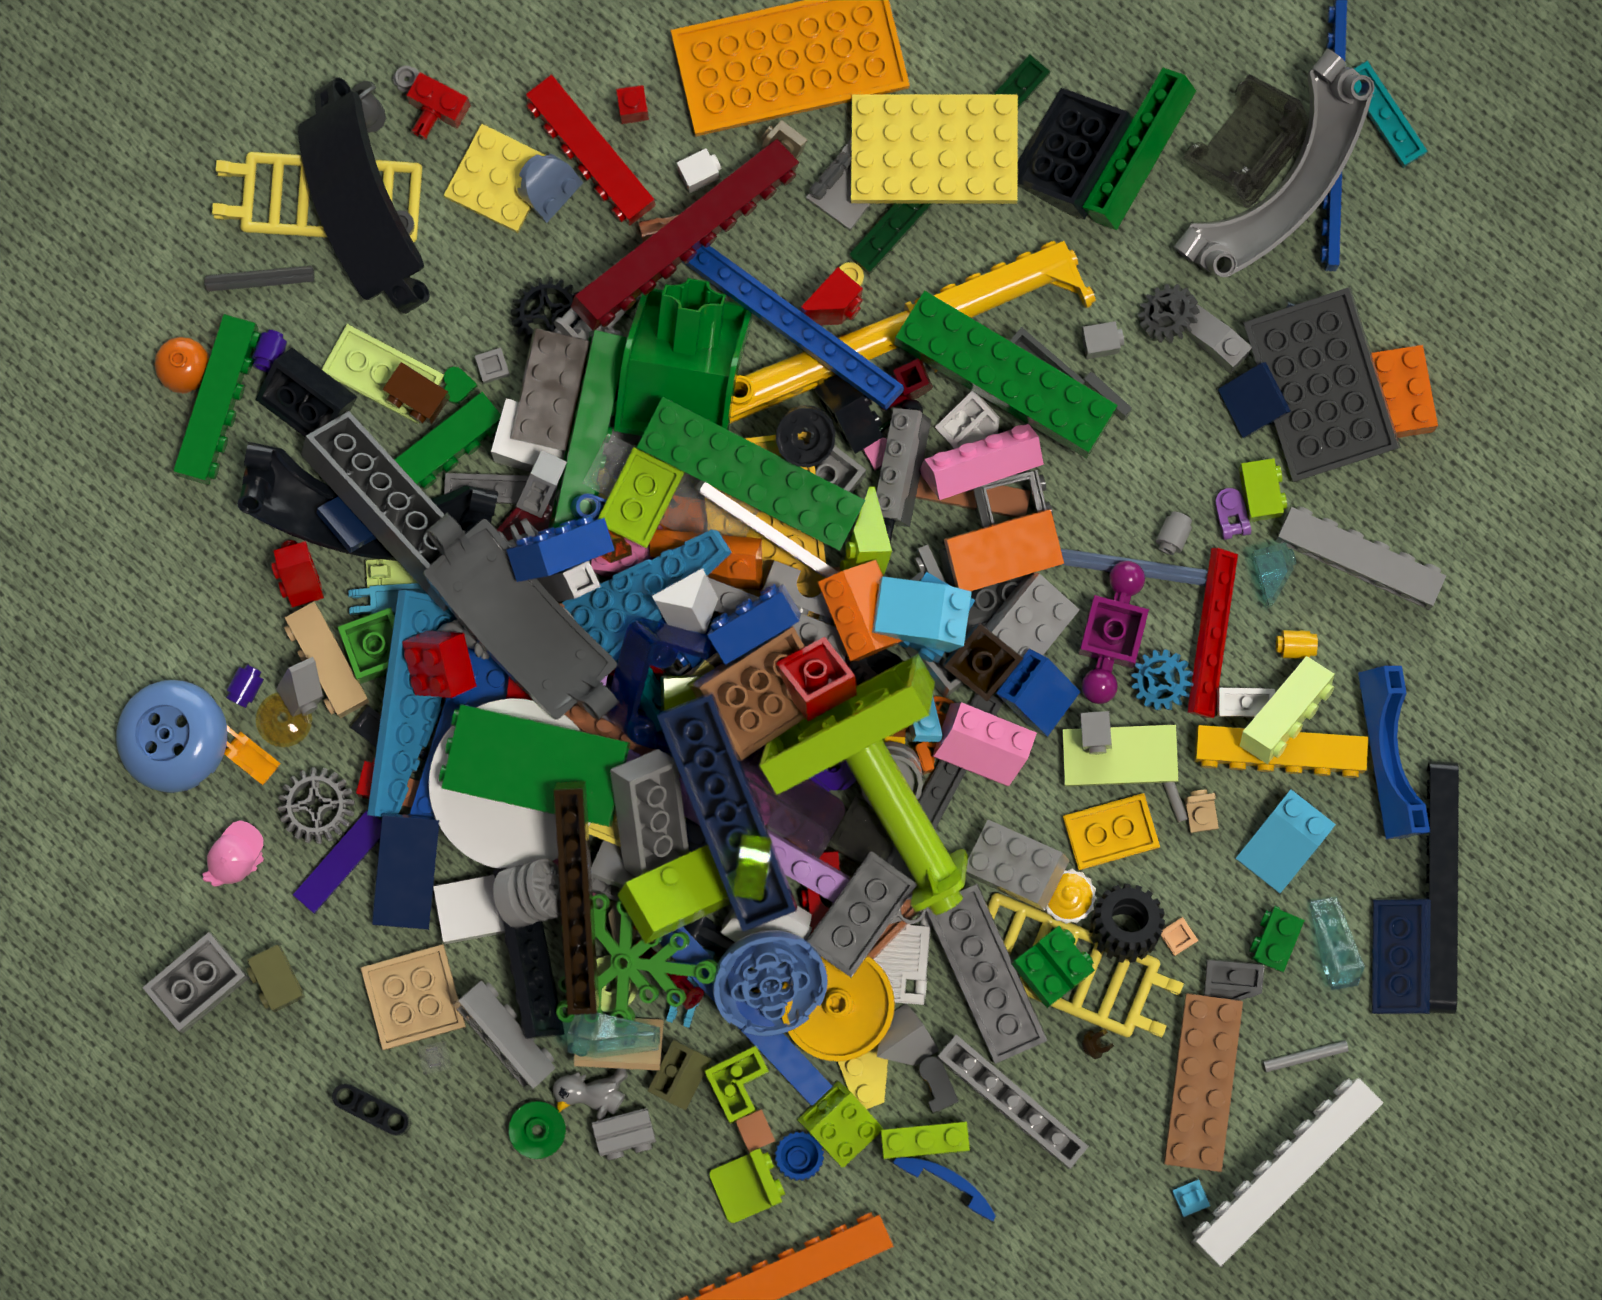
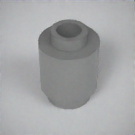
[1156,511,1192,555]

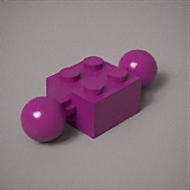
[1078,561,1149,704]

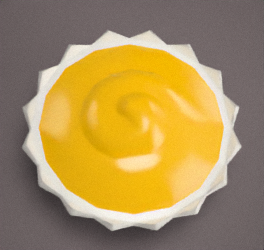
[1046,868,1097,924]

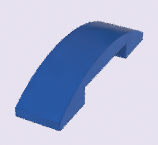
[893,1158,996,1222]

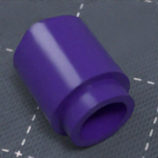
[252,330,287,373]
[226,664,264,708]

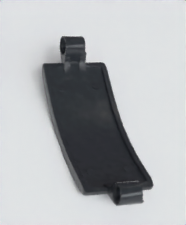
[298,77,430,314]

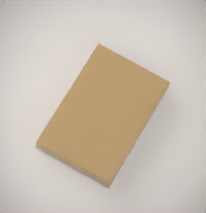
[574,1015,664,1071]

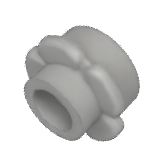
[393,66,419,92]

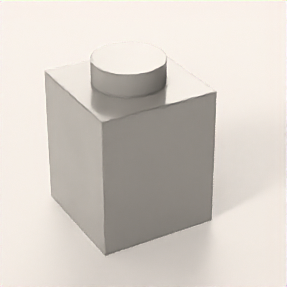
[1081,321,1124,359]
[1081,711,1112,755]

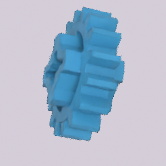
[1131,649,1193,711]

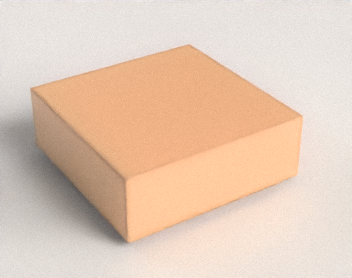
[1161,917,1198,956]

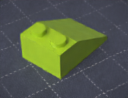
[840,487,892,576]

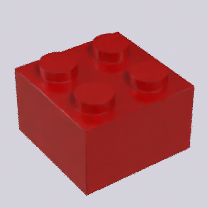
[402,630,477,698]

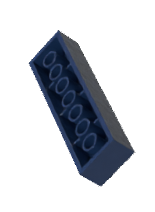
[657,692,798,932]

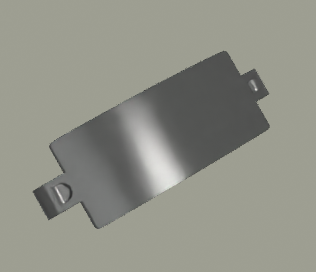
[423,512,620,720]

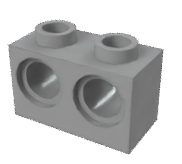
[516,450,567,518]

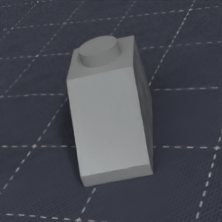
[276,657,323,717]

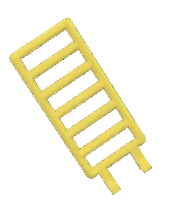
[212,152,422,243]
[988,893,1184,1038]

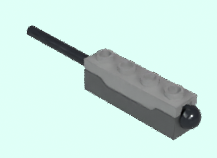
[876,399,931,544]

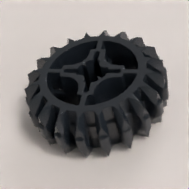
[511,277,581,345]

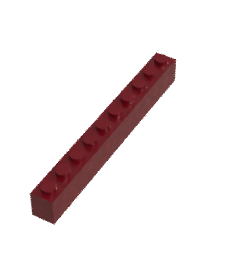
[571,139,799,331]

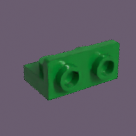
[1249,906,1305,973]

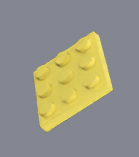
[444,124,545,233]

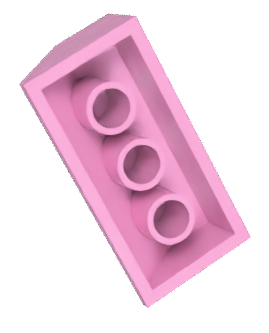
[920,424,1044,500]

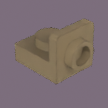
[760,120,807,159]

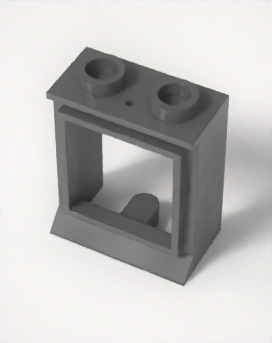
[970,470,1053,528]

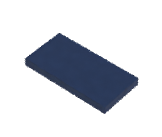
[372,813,440,930]
[1372,899,1431,1014]

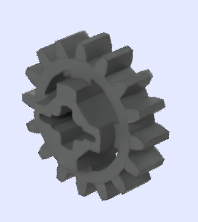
[1138,284,1200,343]

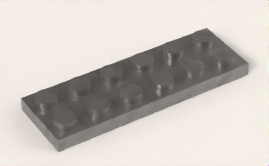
[926,884,1047,1064]

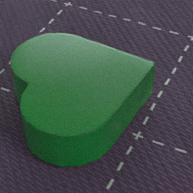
[444,367,478,404]

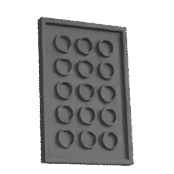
[1244,287,1401,482]

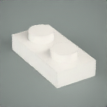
[1217,688,1275,717]

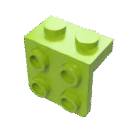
[709,1148,786,1223]

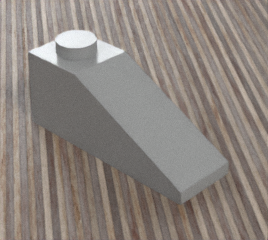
[1184,304,1252,374]

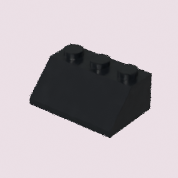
[255,348,358,437]

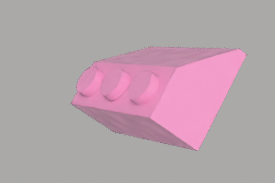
[932,702,1037,786]

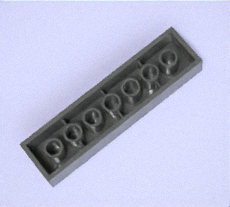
[301,411,449,611]

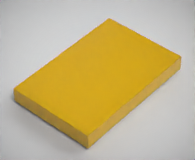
[1063,793,1160,871]

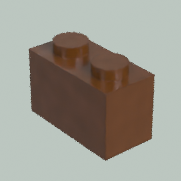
[383,362,450,425]

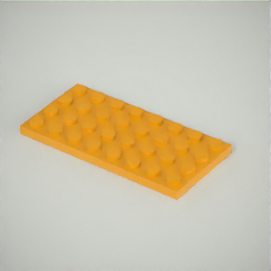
[671,0,910,137]

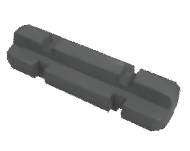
[809,152,852,200]

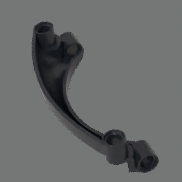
[237,442,498,561]

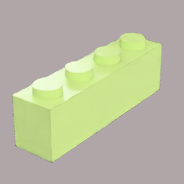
[1240,656,1335,764]

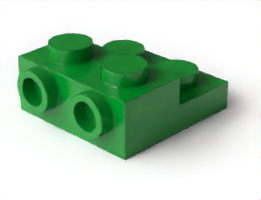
[1011,926,1095,1008]

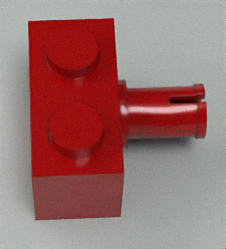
[406,72,471,140]
[271,540,324,608]

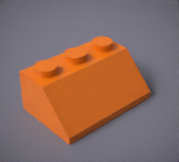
[818,560,903,661]

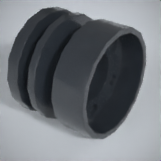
[776,405,836,467]

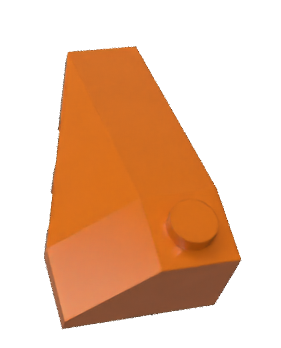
[650,530,763,590]

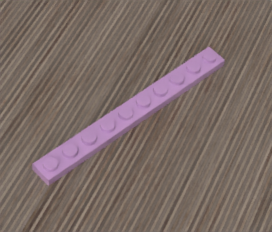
[626,749,851,902]

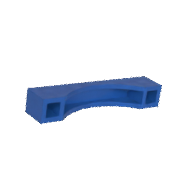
[1358,666,1430,839]

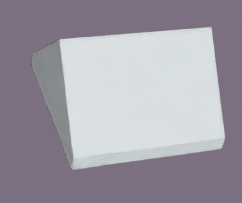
[652,568,718,634]

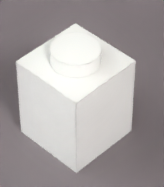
[677,149,721,193]

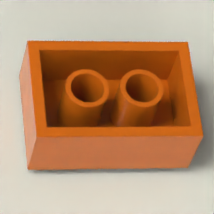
[1371,345,1438,438]

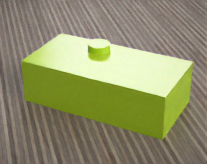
[618,845,731,944]

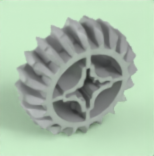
[278,767,355,844]

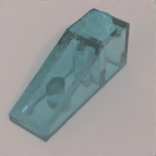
[1310,897,1364,990]
[567,1013,660,1059]

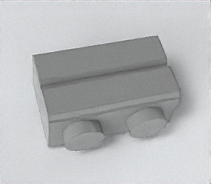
[592,1108,656,1161]

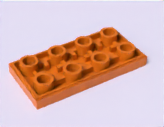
[944,509,1064,591]

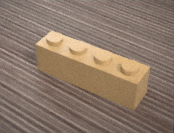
[284,602,370,719]

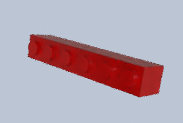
[526,74,655,226]

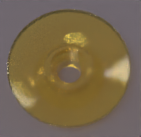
[256,692,312,747]

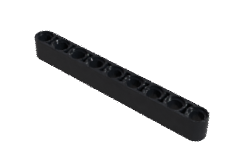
[1426,761,1459,1014]

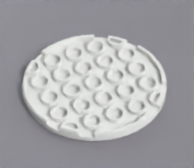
[429,699,590,869]

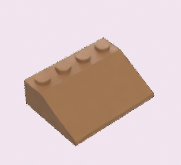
[689,626,805,760]

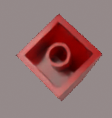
[800,267,863,326]
[776,637,857,721]

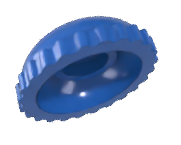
[775,1132,824,1181]

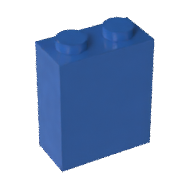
[996,648,1080,737]

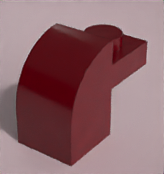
[883,359,933,411]

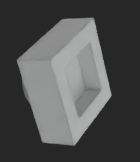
[475,348,510,384]

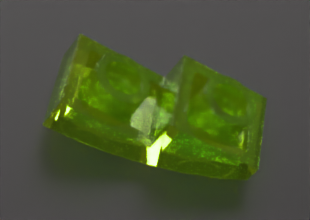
[733,835,771,900]

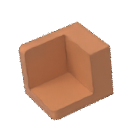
[736,1109,775,1153]

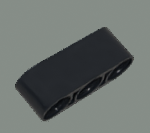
[332,1084,411,1136]

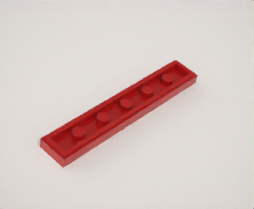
[1187,548,1238,718]

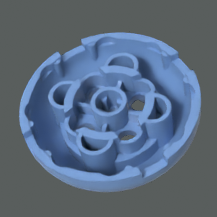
[116,680,227,793]
[713,930,827,1036]

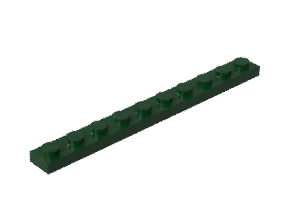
[849,54,1051,275]

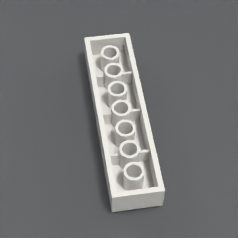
[1191,1078,1383,1267]

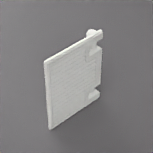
[874,910,932,1005]

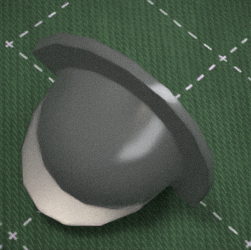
[351,81,386,133]

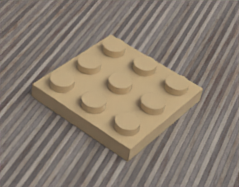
[361,944,466,1051]

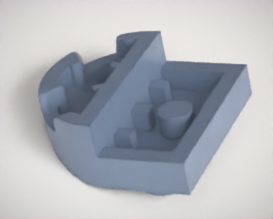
[517,153,583,223]

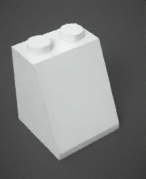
[491,398,564,472]

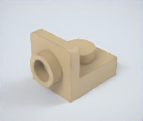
[1185,790,1219,833]

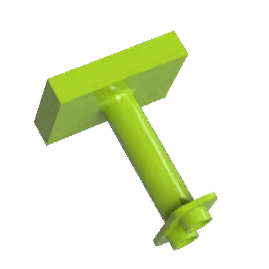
[759,654,968,915]

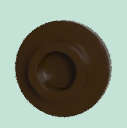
[1082,1029,1114,1059]

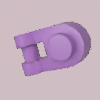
[1215,488,1251,540]

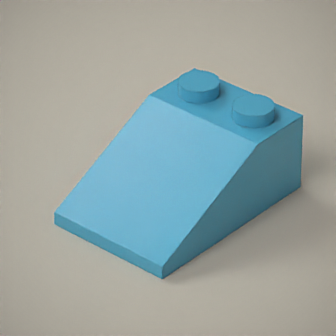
[872,577,972,652]
[1235,790,1336,894]

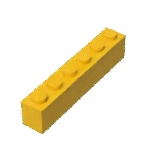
[1194,725,1368,778]

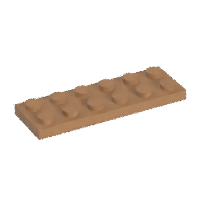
[1164,994,1243,1172]

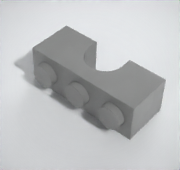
[762,560,834,626]

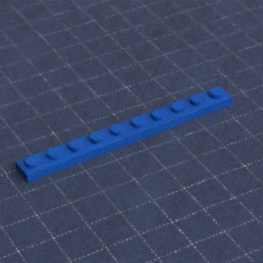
[1320,0,1347,271]
[682,246,904,410]

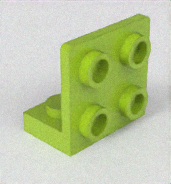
[797,1080,883,1167]

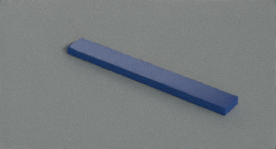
[660,927,833,1106]

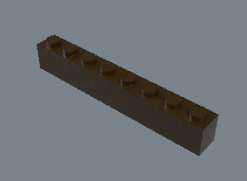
[554,781,600,1015]

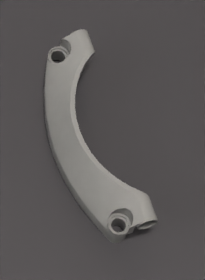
[1174,49,1374,277]

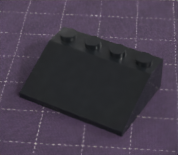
[1018,87,1133,220]

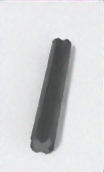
[204,266,315,292]

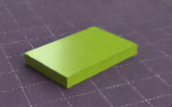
[598,447,685,549]

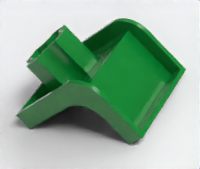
[614,278,753,436]

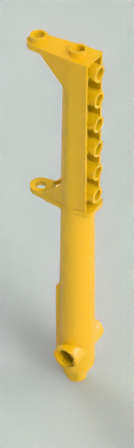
[730,241,1096,424]

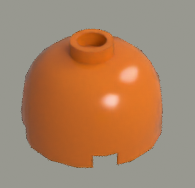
[154,337,209,394]

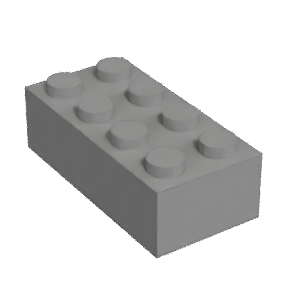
[610,749,689,877]

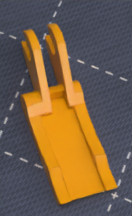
[224,726,281,785]

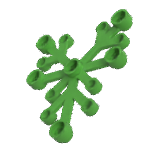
[556,894,717,1030]

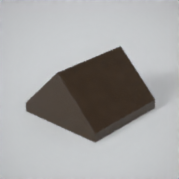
[943,622,1023,701]

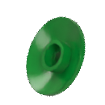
[508,1101,566,1159]

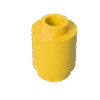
[1276,630,1318,659]

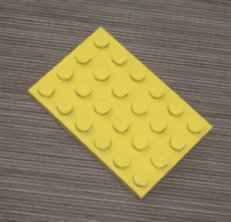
[851,94,1018,204]

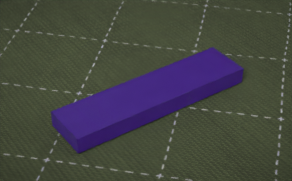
[293,809,382,914]

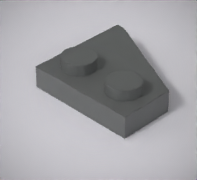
[1203,959,1265,1001]

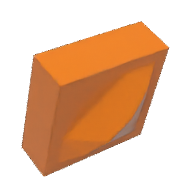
[913,742,935,775]

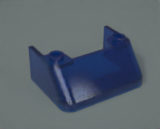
[606,617,712,754]

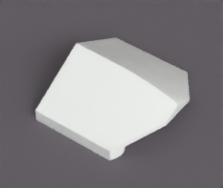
[935,391,1000,449]

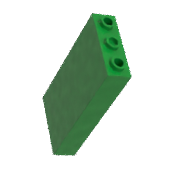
[439,704,631,827]

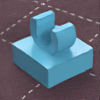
[1172,1179,1210,1217]

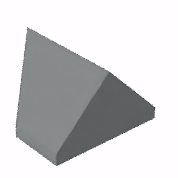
[877,1004,939,1066]

